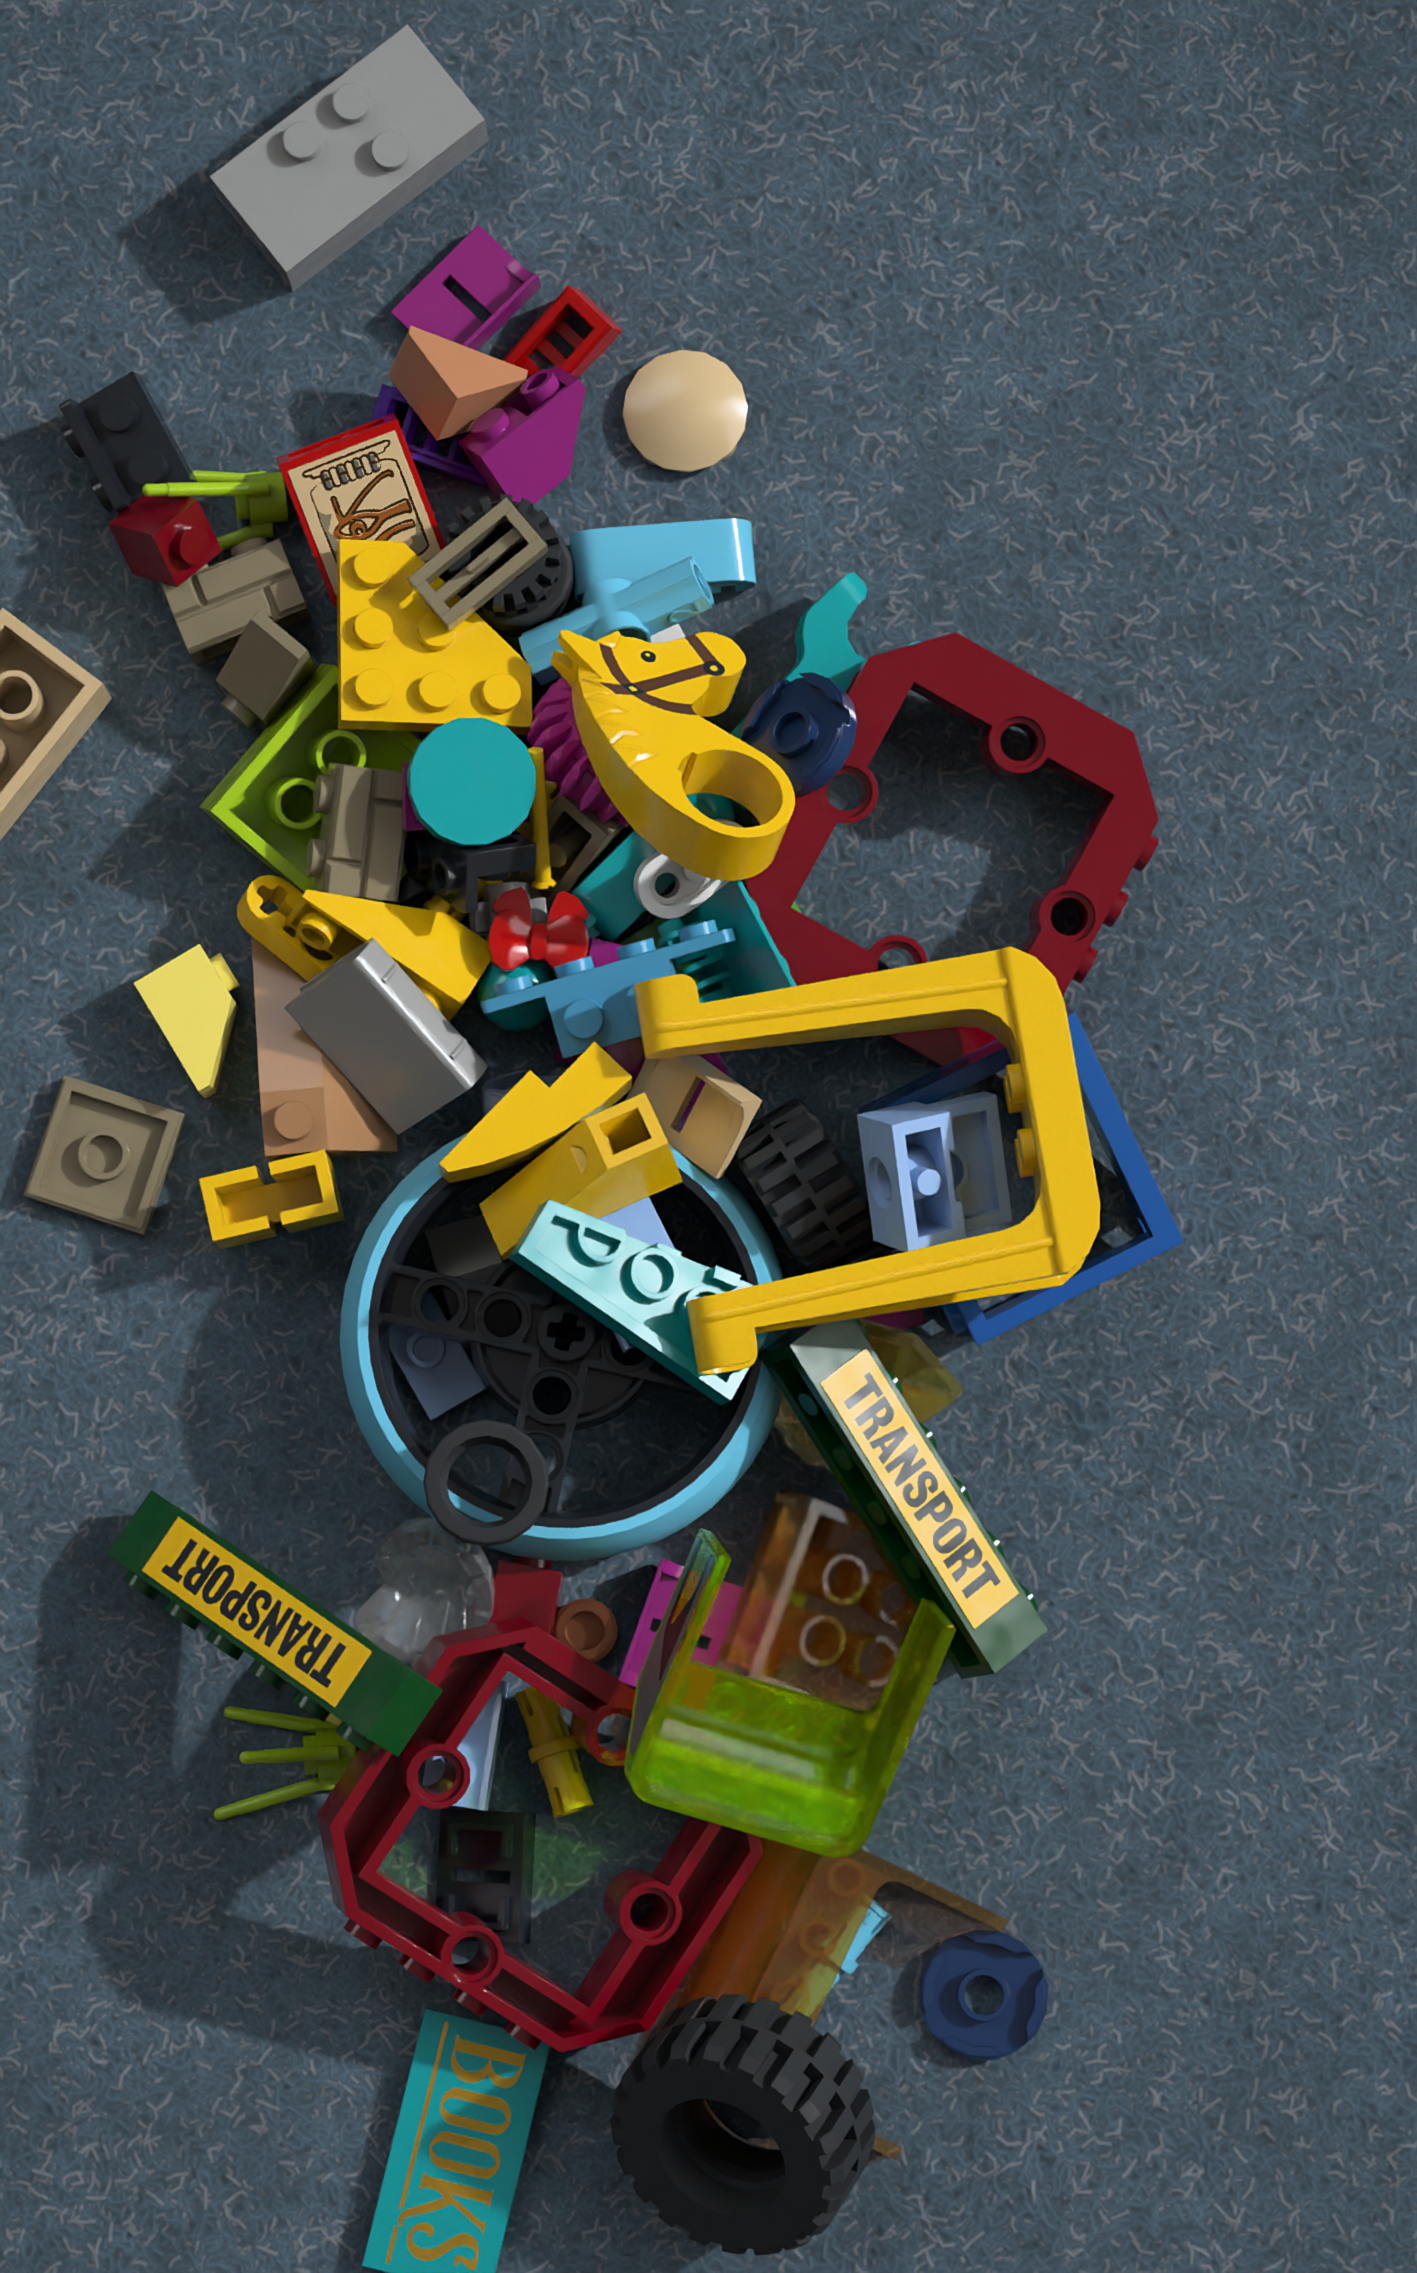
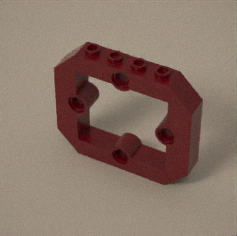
[742,632,1159,1068]
[317,1616,764,2053]

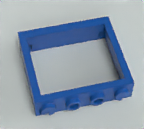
[856,1007,1184,1346]

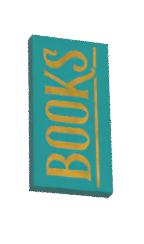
[362,2008,551,2273]

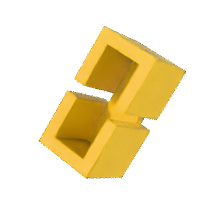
[199,1149,345,1249]

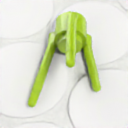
[142,470,288,551]
[214,1706,356,1821]

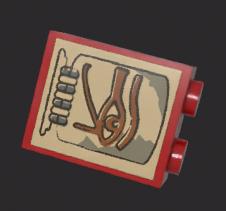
[276,412,445,607]

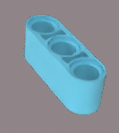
[569,518,756,602]

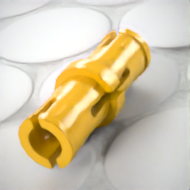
[514,1687,594,1818]

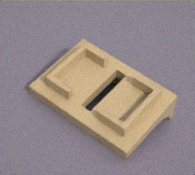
[625,1055,762,1178]

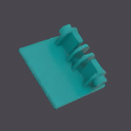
[657,880,797,1003]

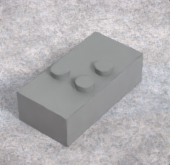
[209,24,489,291]

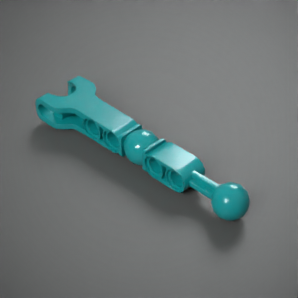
[477,572,920,1032]

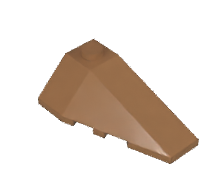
[251,911,398,1162]

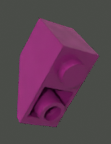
[458,365,586,504]

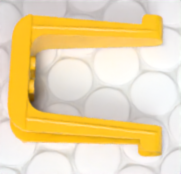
[633,946,1100,1375]

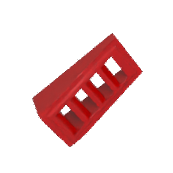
[502,285,623,378]

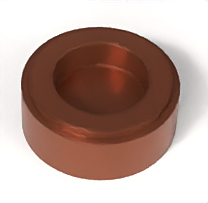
[553,1598,618,1663]

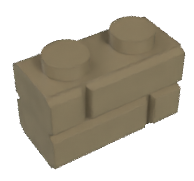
[162,537,312,665]
[305,762,406,902]

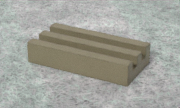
[407,497,548,632]

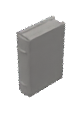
[284,937,488,1135]

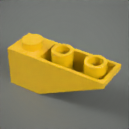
[283,890,491,1021]
[479,1092,683,1260]

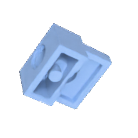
[857,1091,1012,1252]

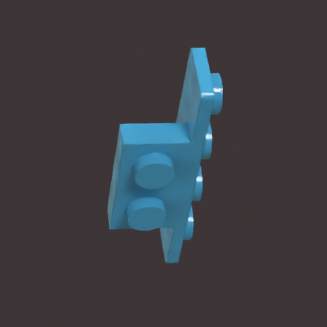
[480,919,737,1059]

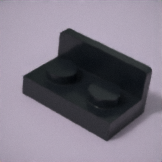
[59,371,198,514]
[403,829,536,913]

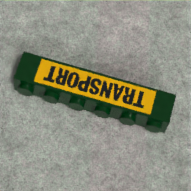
[758,1318,1048,1679]
[108,1490,443,1757]

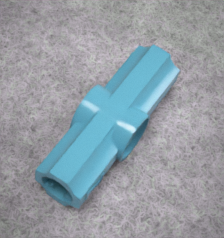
[518,556,715,686]

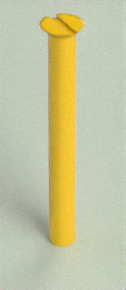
[528,747,556,889]

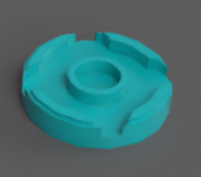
[407,718,536,847]

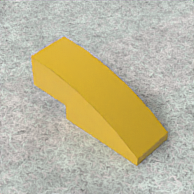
[439,1041,632,1183]

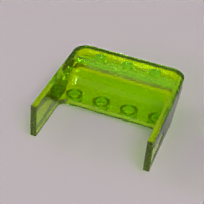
[624,1528,956,1858]

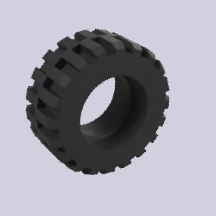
[610,1994,876,2256]

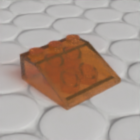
[713,1488,940,1743]

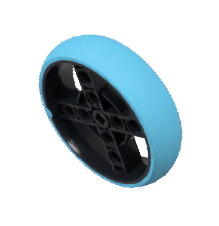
[340,1132,790,1561]

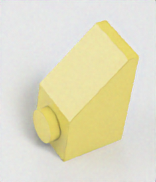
[134,944,240,1099]

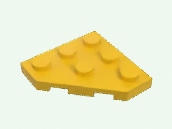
[337,539,532,735]

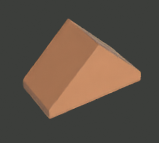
[388,325,528,440]

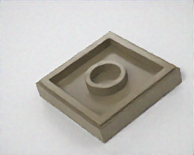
[23,1075,186,1236]

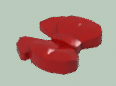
[487,887,589,973]

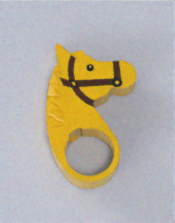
[551,630,795,881]

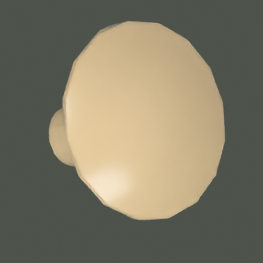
[623,350,748,473]

